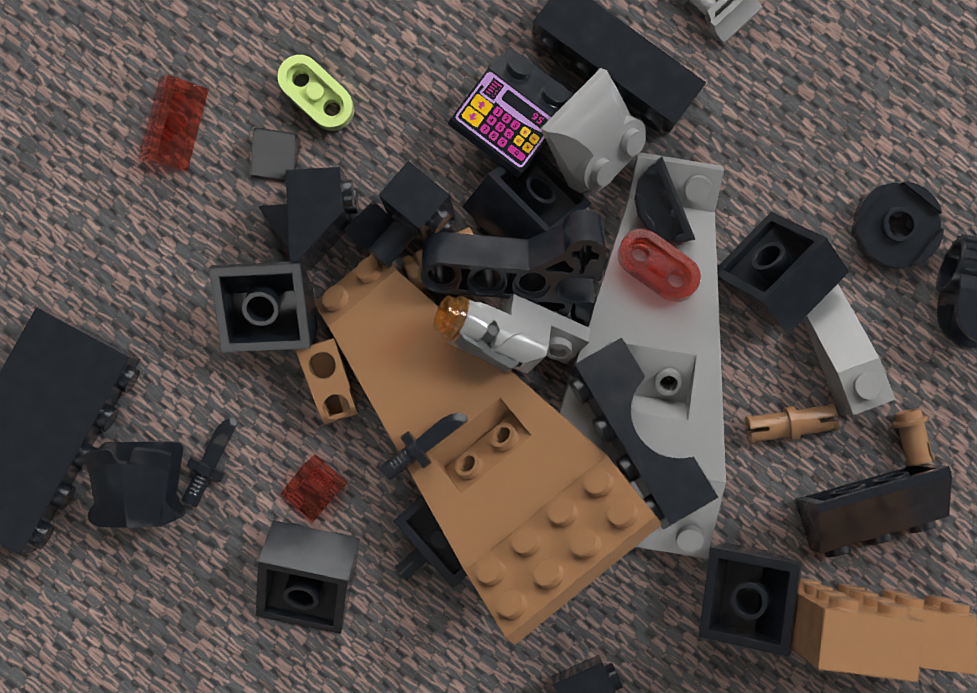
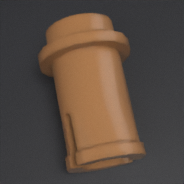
[892,408,935,466]

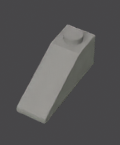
[803,284,896,415]

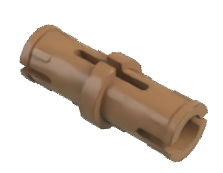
[745,403,839,444]

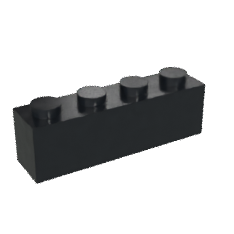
[532,0,706,133]

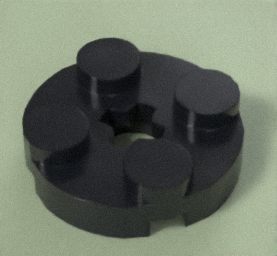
[851,182,944,270]

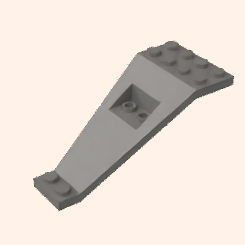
[558,152,726,559]

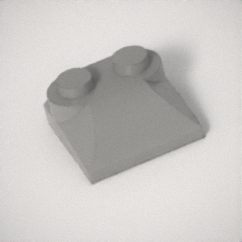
[540,68,646,193]

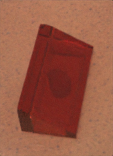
[138,74,209,171]

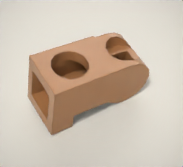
[296,337,359,425]

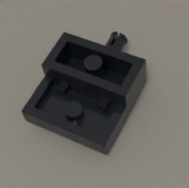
[393,495,467,588]

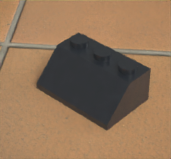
[795,464,952,558]

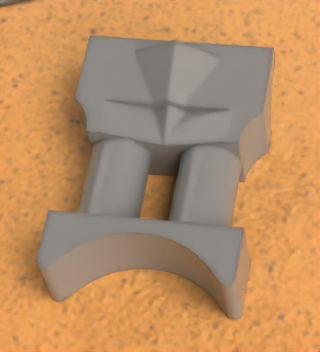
[679,0,763,45]

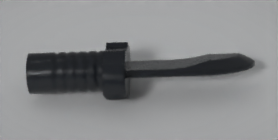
[380,413,468,480]
[181,418,238,507]

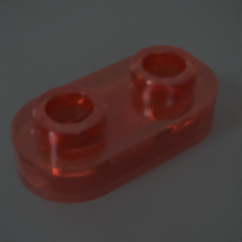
[618,229,701,302]

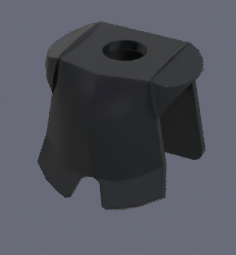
[83,441,185,528]

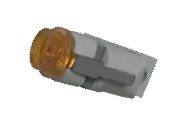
[433,294,591,373]

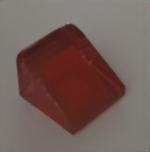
[281,454,347,522]

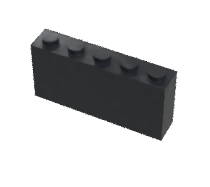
[0,307,141,555]

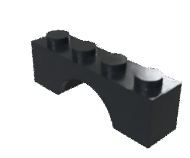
[569,338,719,530]

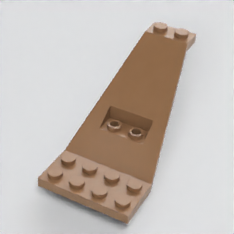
[315,255,663,645]

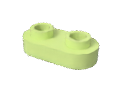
[278,55,354,131]

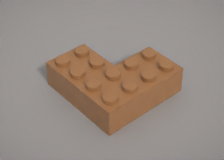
[791,578,977,682]

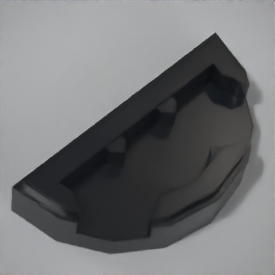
[634,157,695,243]

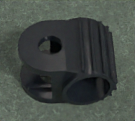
[936,234,977,347]

